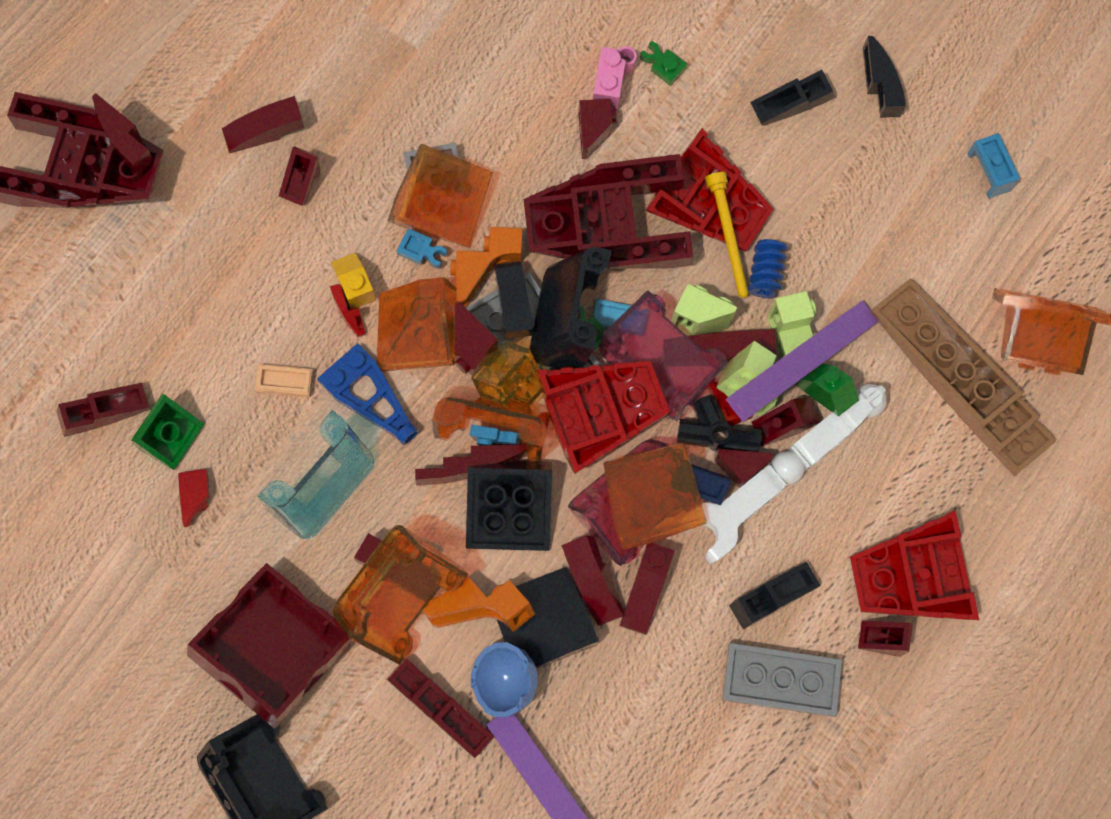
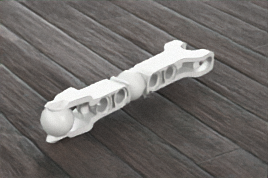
[677,384,887,565]

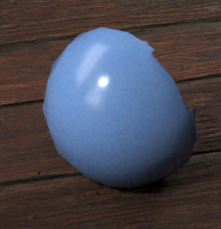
[470,642,538,717]

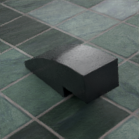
[863,36,906,118]
[750,70,835,125]
[494,261,533,339]
[729,562,821,630]

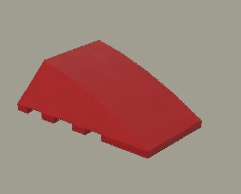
[645,128,774,251]
[537,361,670,474]
[850,510,979,621]

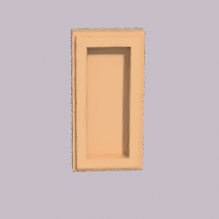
[254,364,313,397]

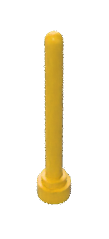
[705,172,749,298]

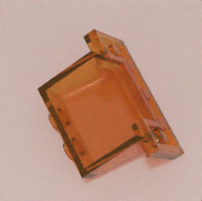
[992,288,1111,375]

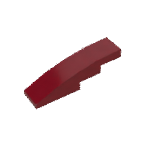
[663,329,777,367]
[415,444,526,486]
[386,658,494,758]

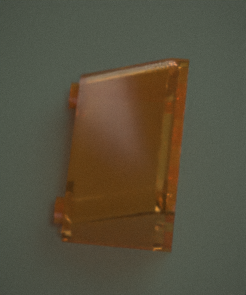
[432,387,550,461]
[333,525,469,665]

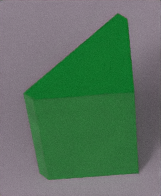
[131,394,204,470]

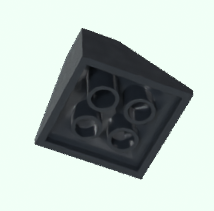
[466,461,552,551]
[496,567,599,669]

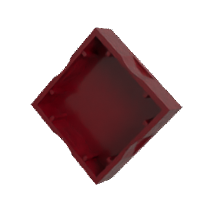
[187,563,354,729]

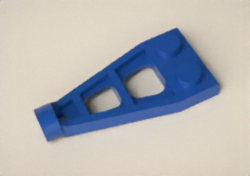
[317,343,419,445]

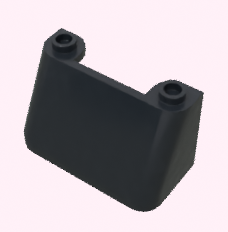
[529,247,611,369]
[197,715,328,819]

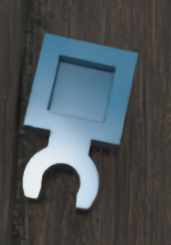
[396,228,447,269]
[469,425,521,446]

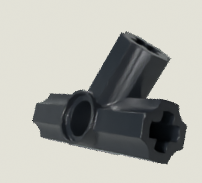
[677,395,762,452]

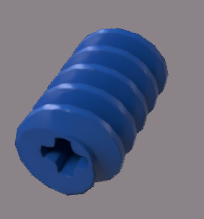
[748,239,789,299]

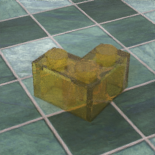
[471,340,542,406]

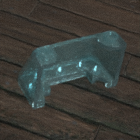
[257,410,374,539]

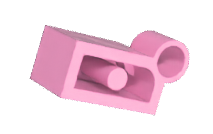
[593,46,637,111]

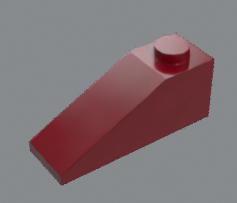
[619,542,675,635]

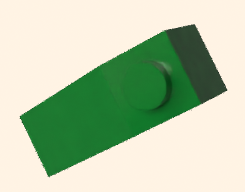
[794,363,859,417]

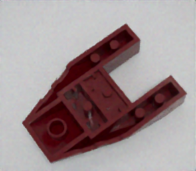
[0,92,164,208]
[523,154,694,269]

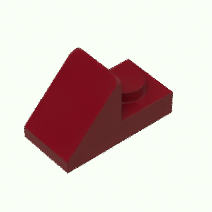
[278,146,320,206]

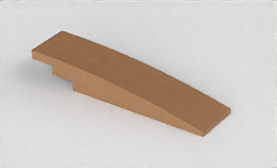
[871,278,1057,476]

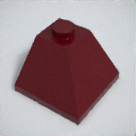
[455,302,498,377]

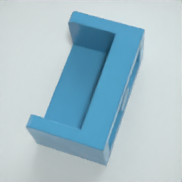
[967,133,1020,199]

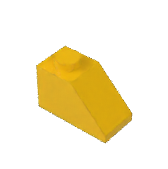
[330,253,375,309]

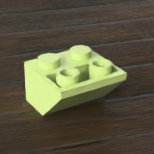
[668,284,737,336]

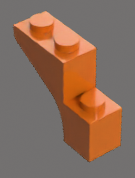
[449,227,522,310]
[423,575,535,632]

